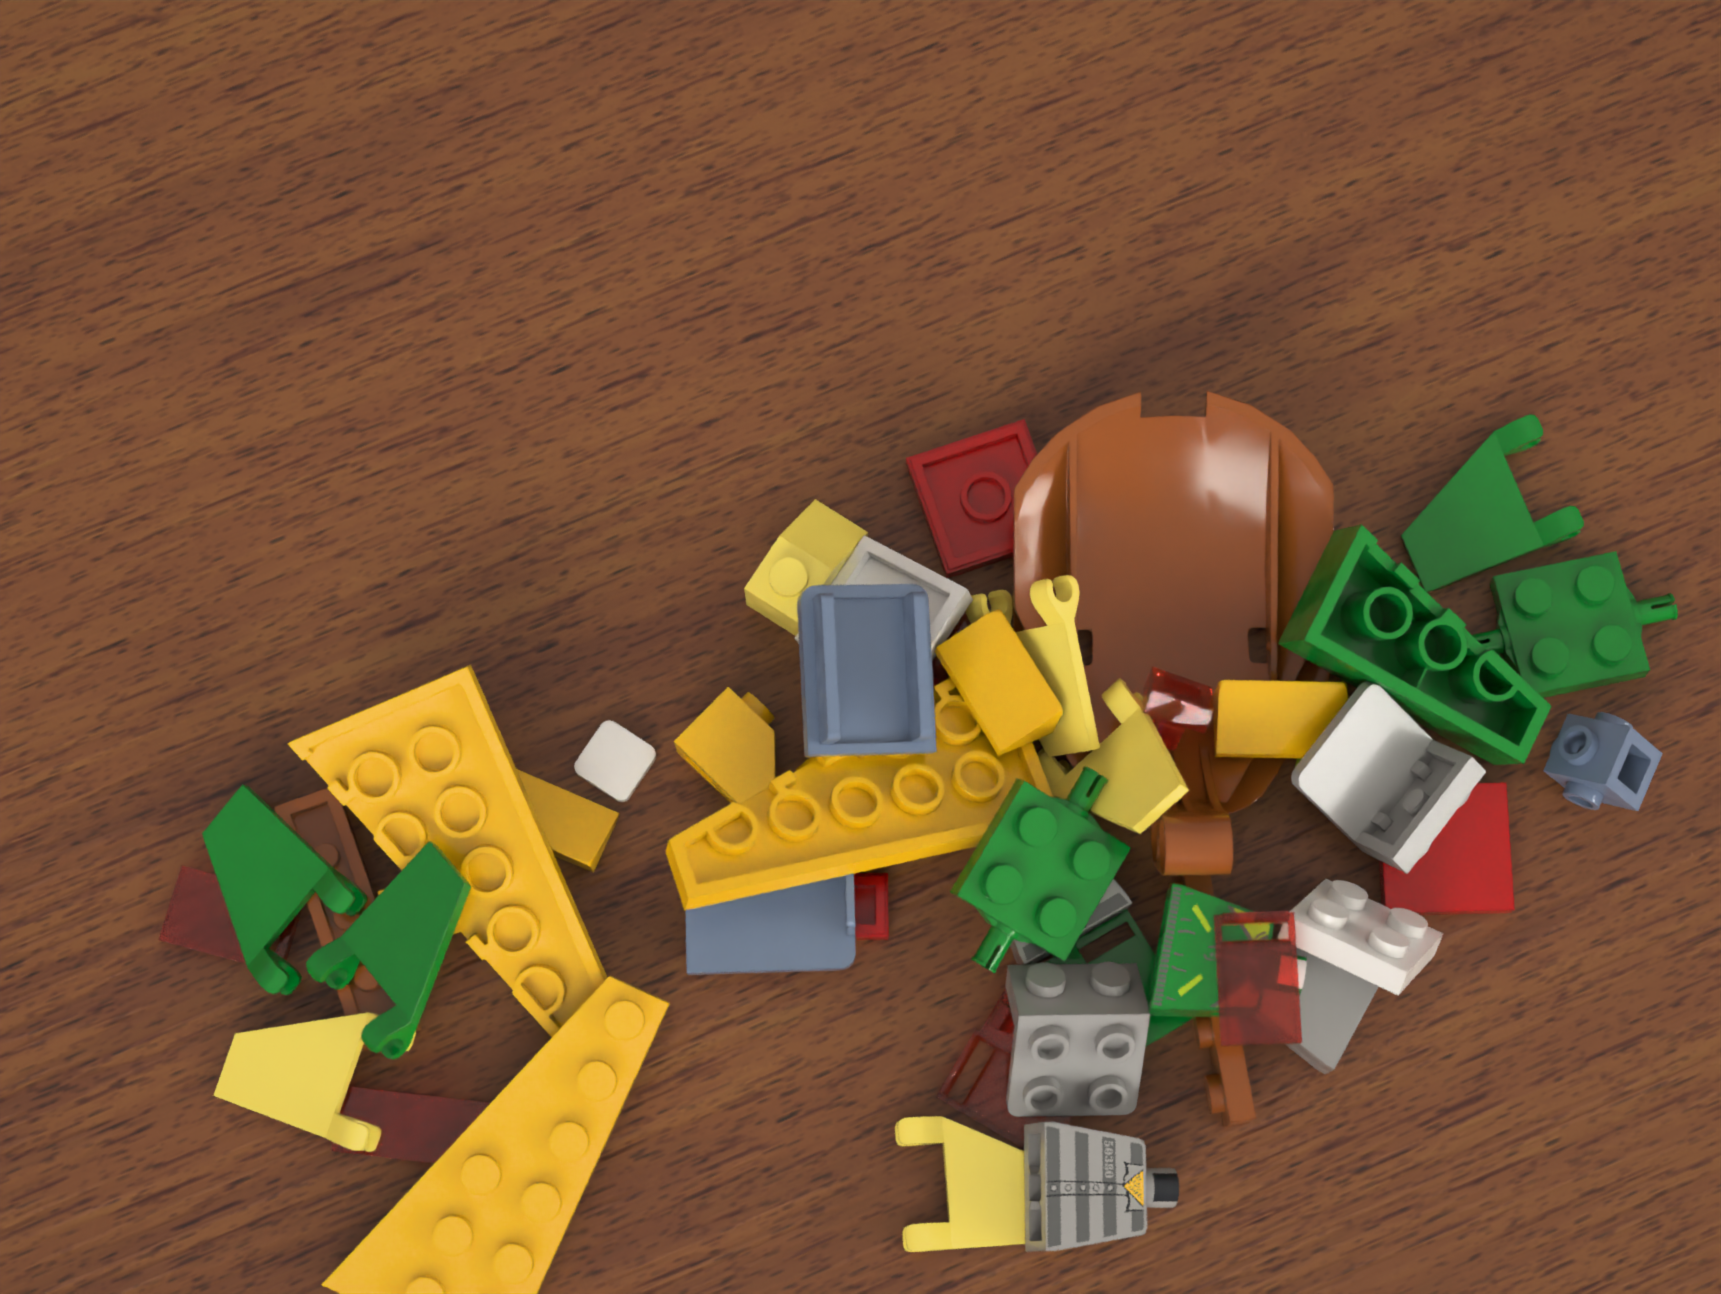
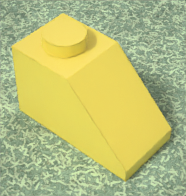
[744,499,868,636]

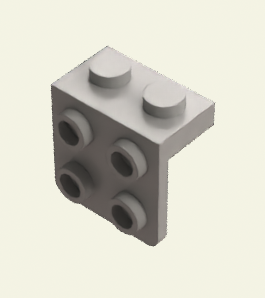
[1291,681,1486,874]
[1005,962,1150,1117]

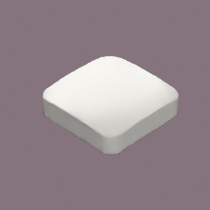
[574,720,656,802]

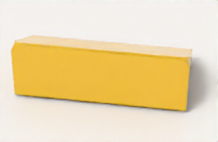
[935,609,1063,756]
[1213,680,1348,758]
[517,769,620,873]

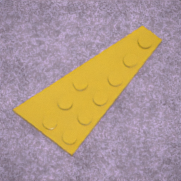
[287,664,608,1037]
[665,678,1053,910]
[322,976,670,1294]

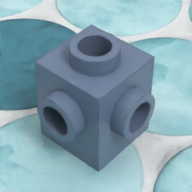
[1543,712,1663,811]

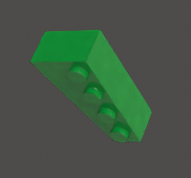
[1278,524,1552,765]

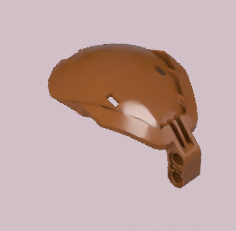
[1012,391,1334,876]

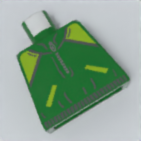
[1147,883,1307,1018]

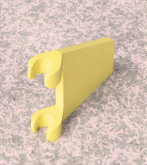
[966,575,1100,757]
[1037,678,1189,834]
[213,1012,416,1152]
[895,1116,1025,1252]

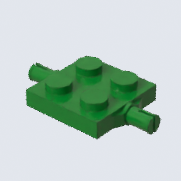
[1471,551,1678,698]
[950,766,1131,974]

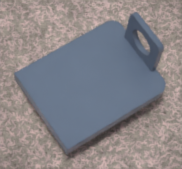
[797,584,937,757]
[685,874,856,975]

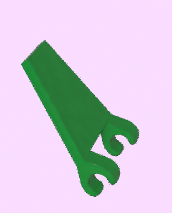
[1400,414,1584,593]
[202,784,367,996]
[306,841,472,1060]

